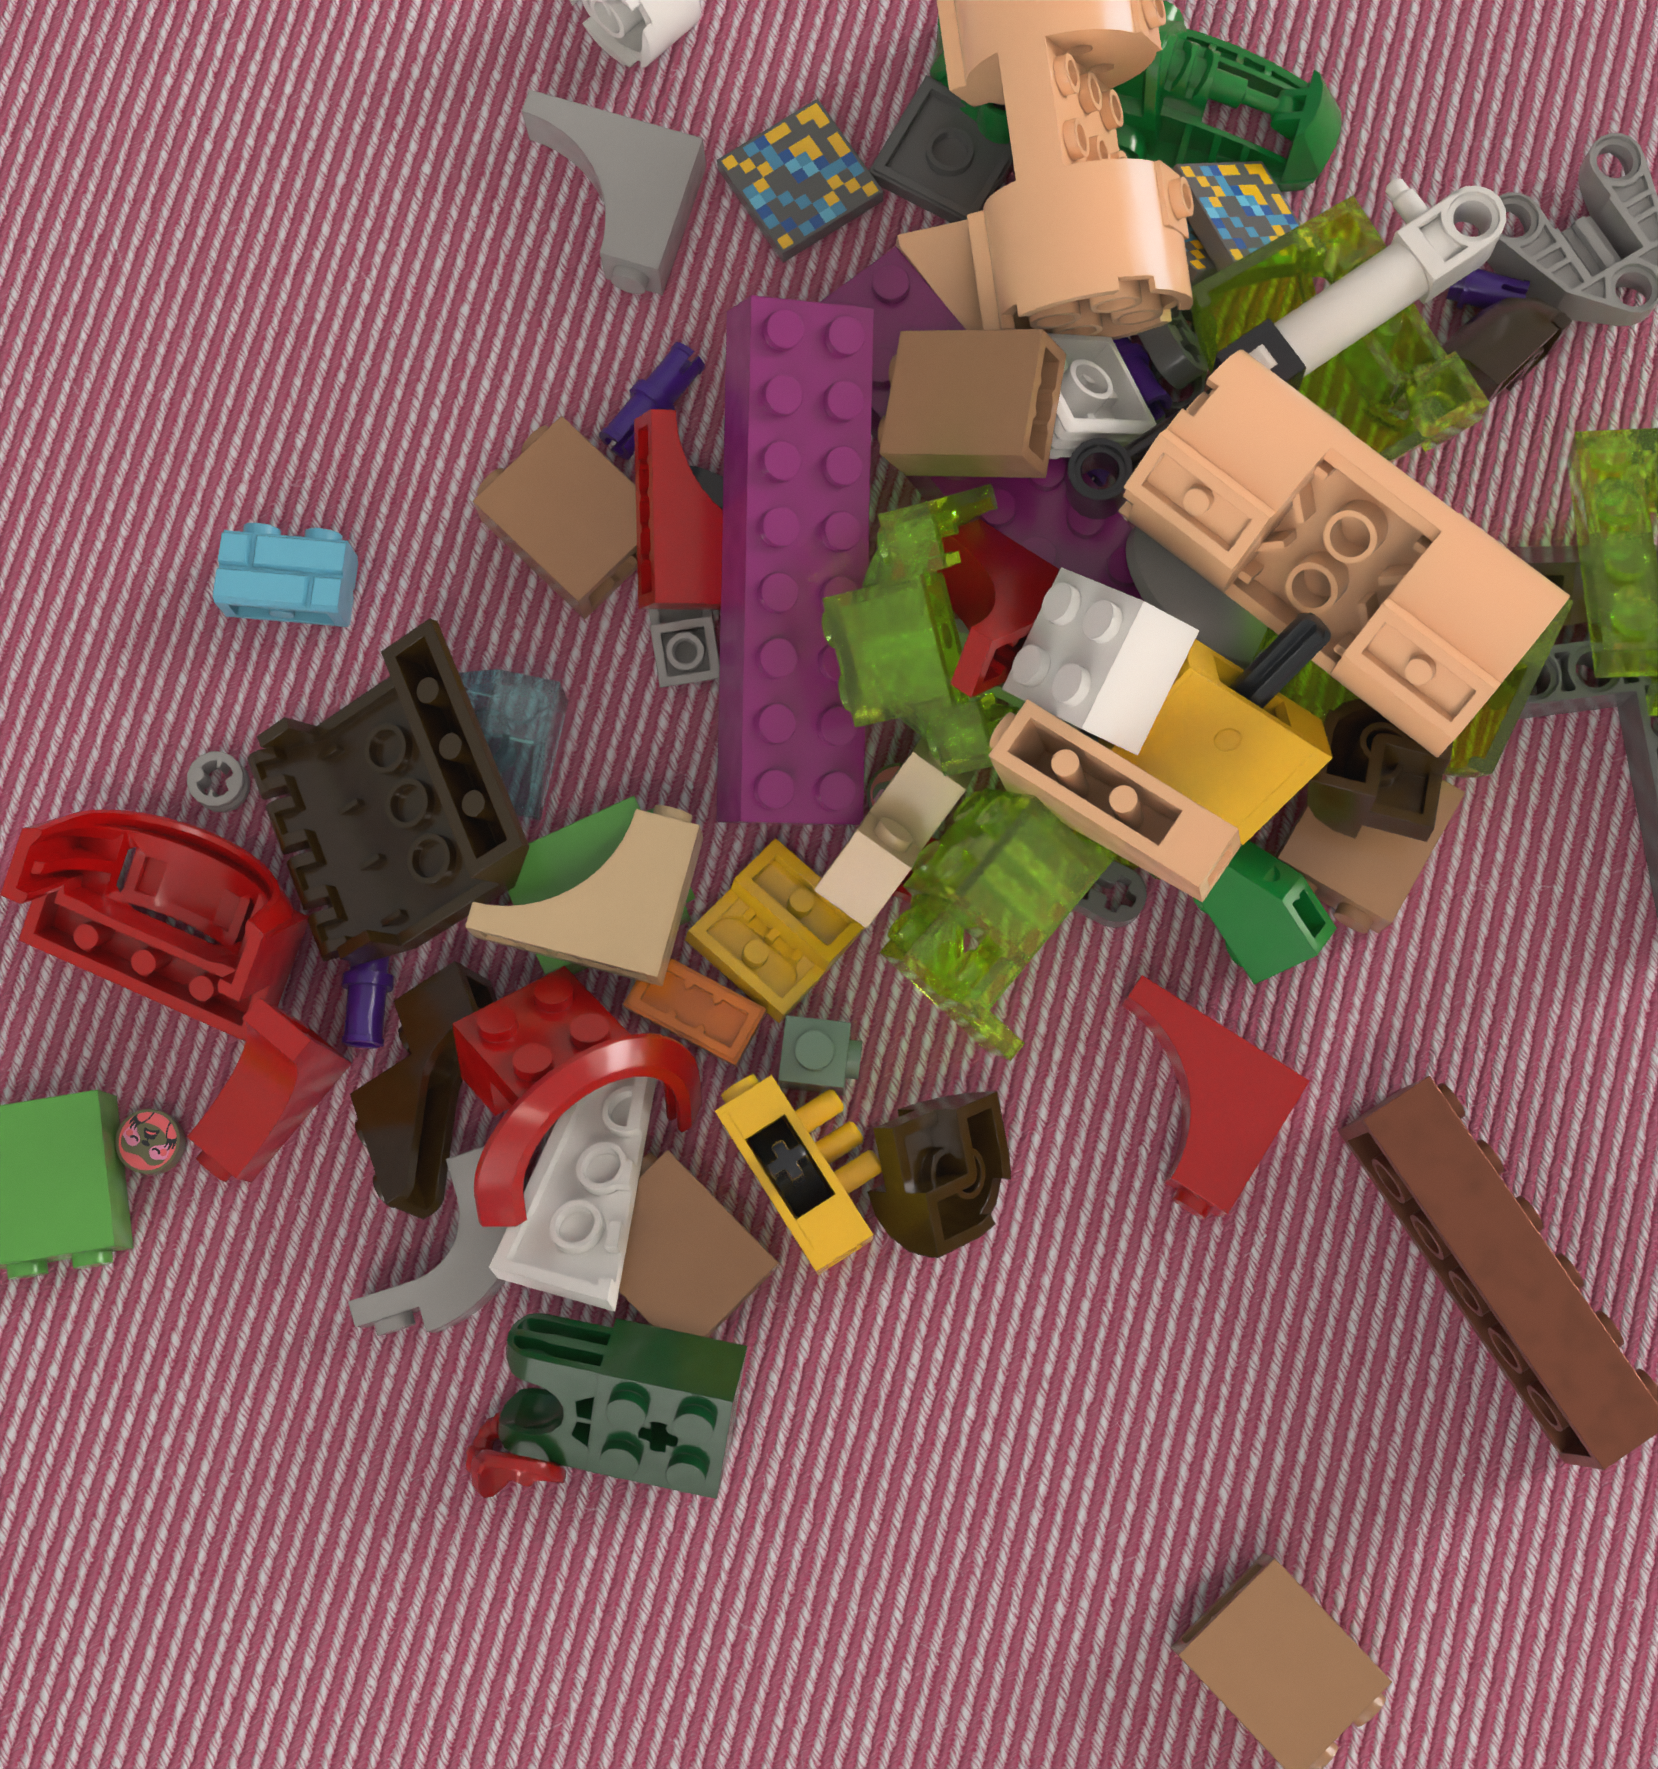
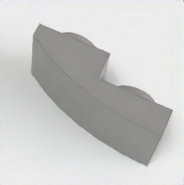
[649,609,720,688]

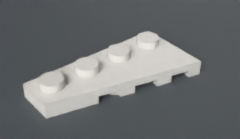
[489,1077,656,1312]

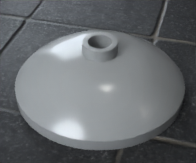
[1126,526,1278,670]

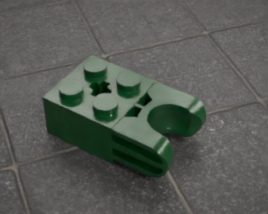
[498,1313,747,1499]

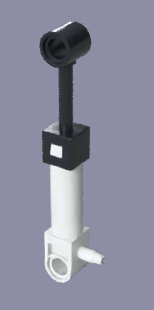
[1066,178,1506,519]

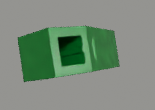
[1193,840,1337,985]

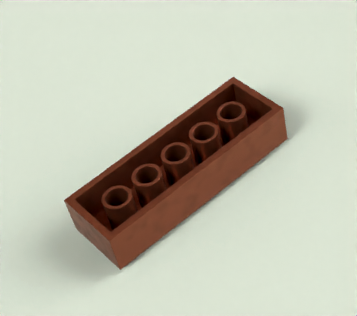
[1338,1076,1658,1470]

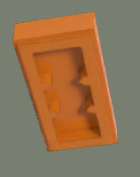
[623,958,767,1068]

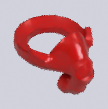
[465,1411,566,1498]

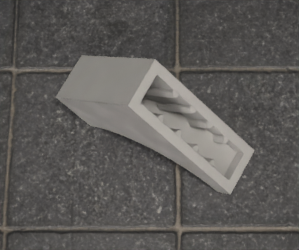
[522,89,706,295]

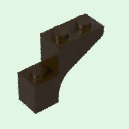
[350,961,497,1220]

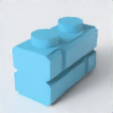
[213,523,358,627]

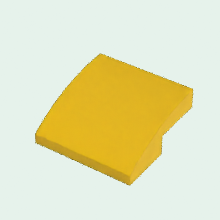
[685,838,865,1023]

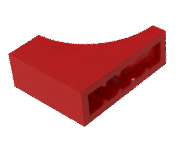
[634,409,723,610]
[924,519,1060,697]
[1122,975,1310,1220]
[187,997,352,1183]

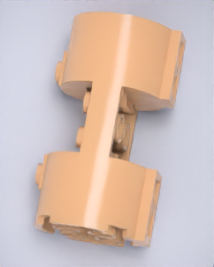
[937,0,1194,340]
[1118,350,1570,758]

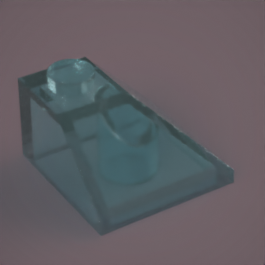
[459,669,569,820]

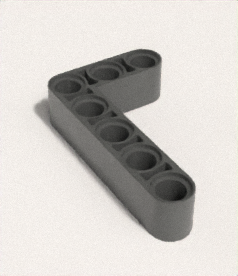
[1490,632,1658,918]

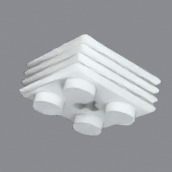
[1047,333,1157,459]

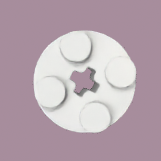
[570,0,701,68]

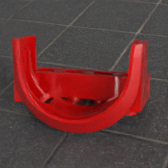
[0,809,309,1042]

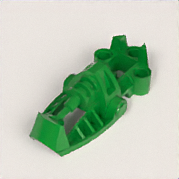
[929,0,1342,192]

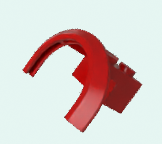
[452,966,702,1227]

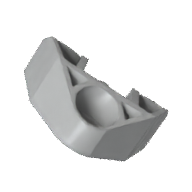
[1478,133,1658,326]

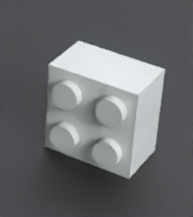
[1002,567,1199,756]

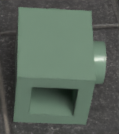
[778,1015,863,1095]

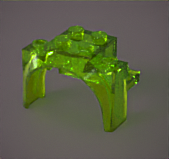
[879,788,1160,1061]

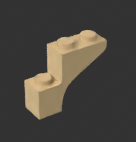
[814,722,983,928]

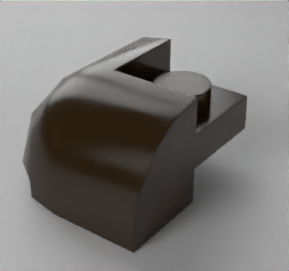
[1429,297,1572,415]
[1307,698,1454,842]
[867,1091,1011,1258]

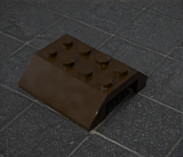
[247,618,530,967]

